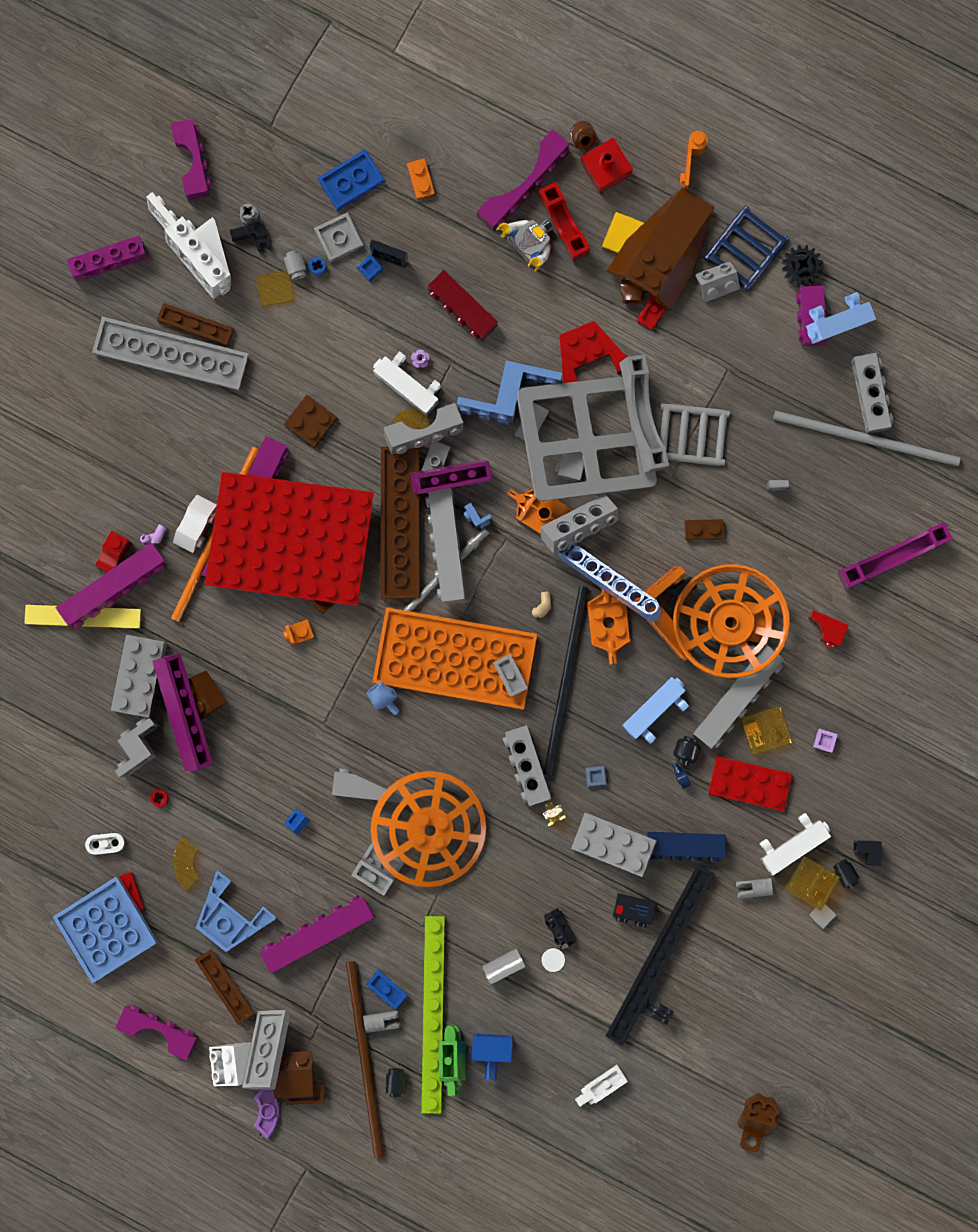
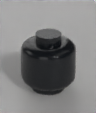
[673,736,701,766]

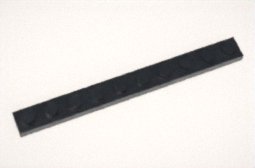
[605,864,715,1046]

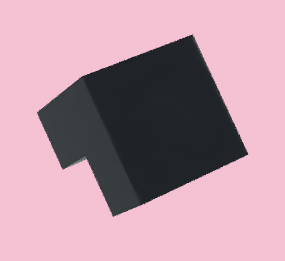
[853,840,882,866]

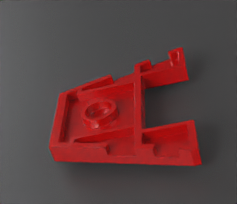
[559,321,627,383]

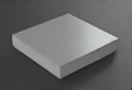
[314,212,364,263]

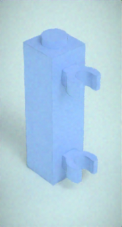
[806,292,876,344]
[622,677,689,744]

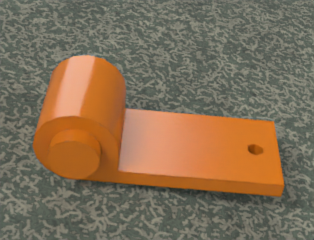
[680,131,708,190]

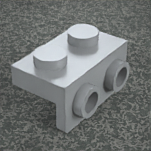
[696,262,740,302]

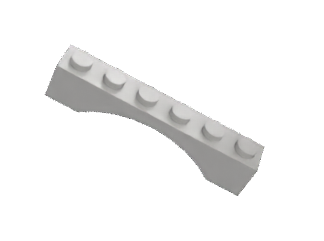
[620,354,669,473]

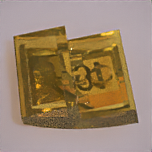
[741,706,791,755]

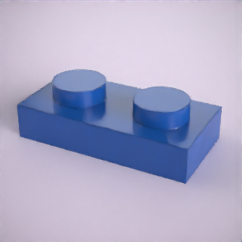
[365,969,408,1010]

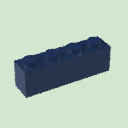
[647,832,726,862]

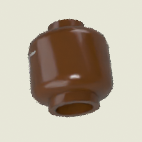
[570,121,597,149]

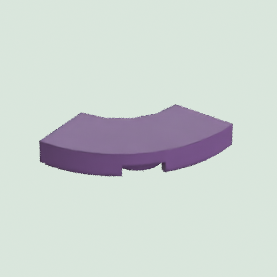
[254,1090,279,1139]

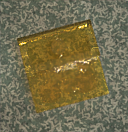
[784,856,840,911]

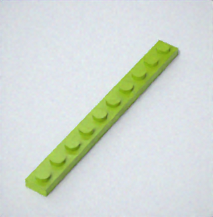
[421,916,445,1114]

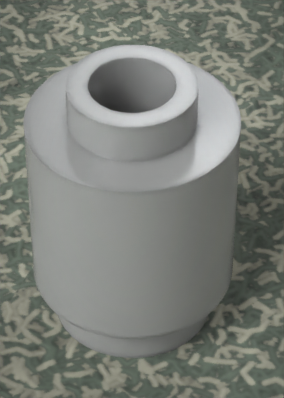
[283,250,307,280]

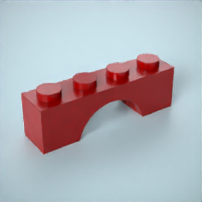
[539,182,590,262]

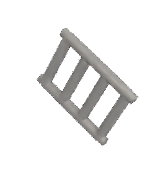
[660,403,730,466]

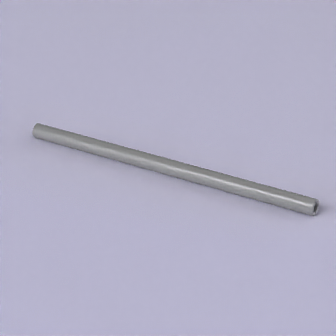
[773,410,960,467]

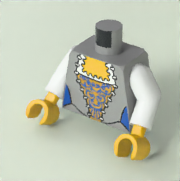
[496,220,554,272]

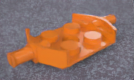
[507,488,572,534]
[587,580,630,665]

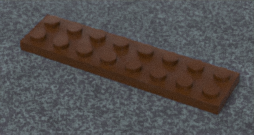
[381,447,419,599]

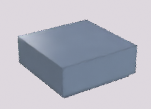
[585,766,607,787]

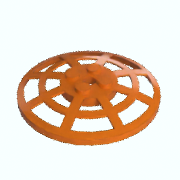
[673,564,790,679]
[370,771,486,887]

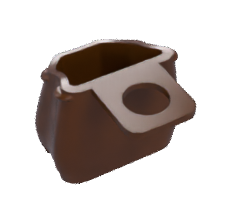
[737,1093,780,1153]

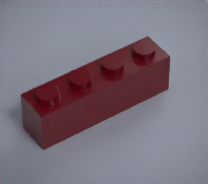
[428,270,498,341]

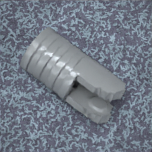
[736,878,773,899]
[363,1011,401,1033]

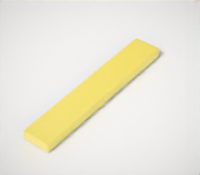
[25,605,141,629]

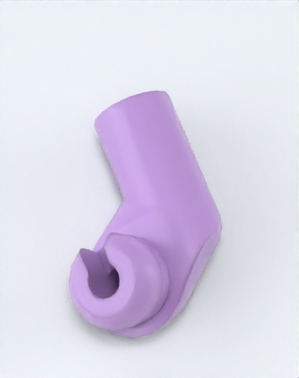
[140,524,167,546]

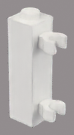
[373,351,441,417]
[759,813,831,875]

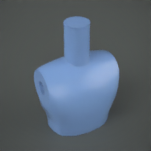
[367,681,400,715]

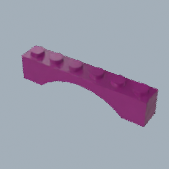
[477,129,569,231]
[837,522,953,590]

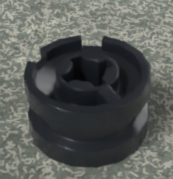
[643,998,674,1025]

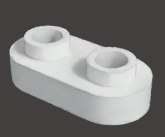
[85,833,125,855]

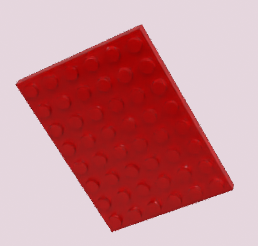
[205,472,374,607]

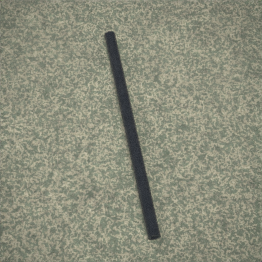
[543,586,588,776]

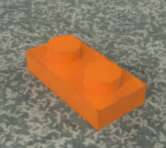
[407,158,435,200]

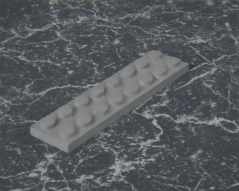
[92,316,249,391]

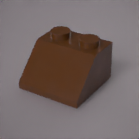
[274,1051,314,1099]

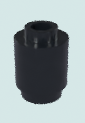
[833,859,860,889]
[386,1068,406,1097]

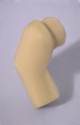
[532,592,551,618]

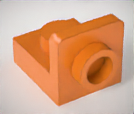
[283,619,314,646]

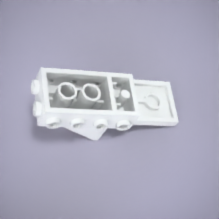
[146,192,231,299]

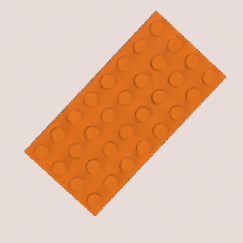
[372,607,537,710]

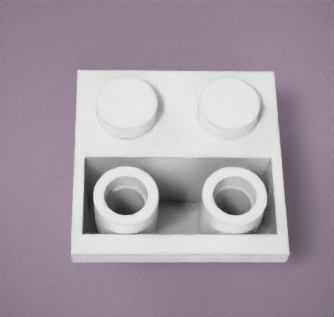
[209,1042,252,1086]

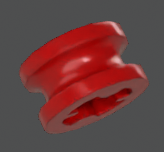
[150,789,169,807]

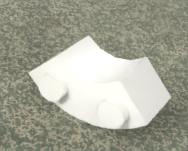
[173,495,217,553]

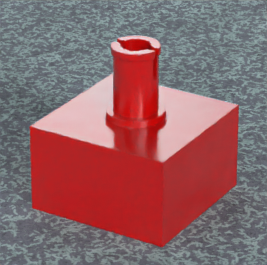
[580,137,633,194]

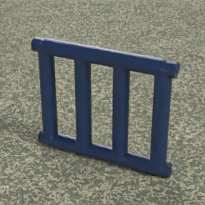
[704,205,789,292]

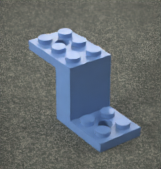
[457,361,562,425]

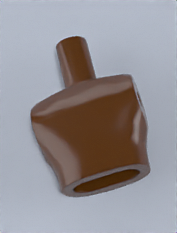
[621,280,645,305]

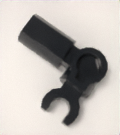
[230,221,271,252]

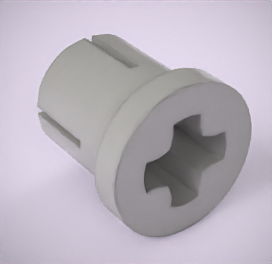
[240,204,259,225]

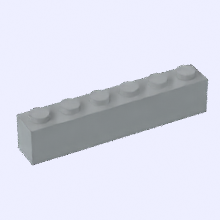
[426,488,467,606]
[692,645,784,749]

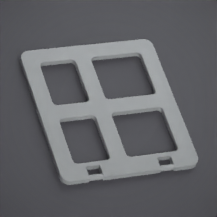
[517,377,657,501]

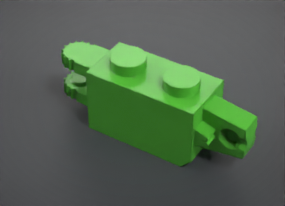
[439,1025,466,1096]

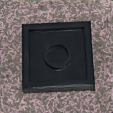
[369,239,409,268]

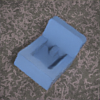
[463,503,492,529]

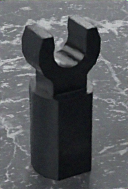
[663,576,697,603]

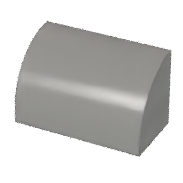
[482,948,525,984]

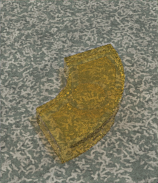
[173,836,200,891]

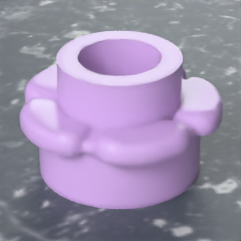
[411,349,430,368]

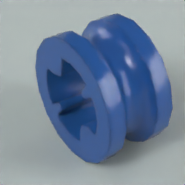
[309,257,326,276]

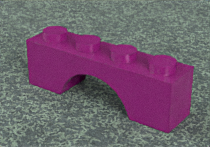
[170,119,212,201]
[115,1004,198,1060]

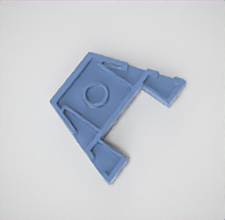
[196,870,277,952]

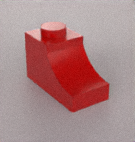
[95,530,132,572]
[808,610,849,649]

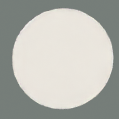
[542,948,565,972]

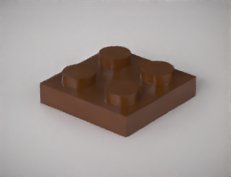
[284,395,337,448]

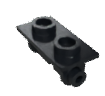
[543,908,576,950]

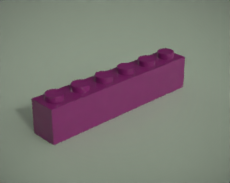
[55,542,167,630]
[152,653,213,771]
[260,895,375,974]

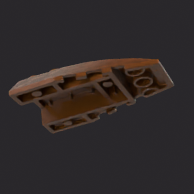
[607,187,714,311]

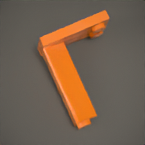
[633,566,693,661]

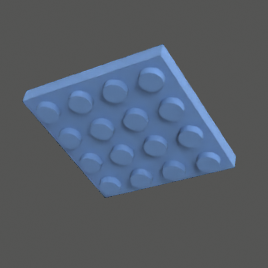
[53,876,158,983]

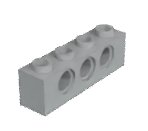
[851,353,893,434]
[541,494,618,554]
[503,725,551,806]

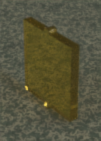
[256,270,294,307]

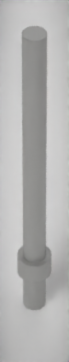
[404,528,489,612]

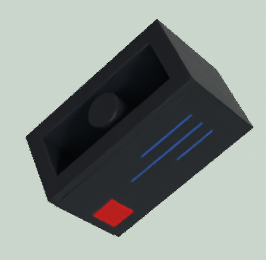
[612,893,656,928]

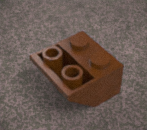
[188,670,227,721]

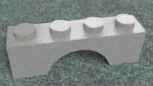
[384,403,463,455]

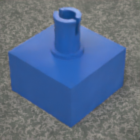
[472,1033,512,1080]

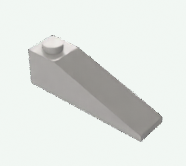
[332,769,404,803]

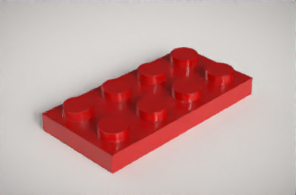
[708,756,792,811]

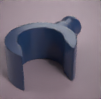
[672,763,691,789]

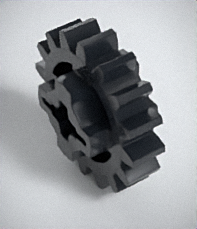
[782,245,823,287]

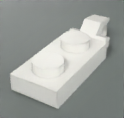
[575,1065,628,1106]

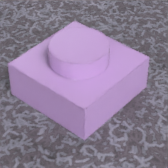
[813,729,838,753]

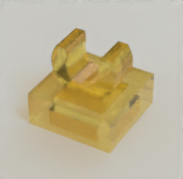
[542,800,565,826]

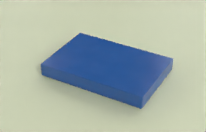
[317,149,385,211]

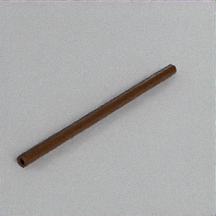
[346,961,384,1158]

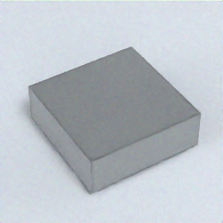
[767,480,789,491]
[809,901,836,929]

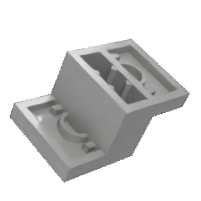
[115,718,159,778]

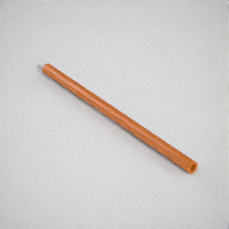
[171,447,259,622]

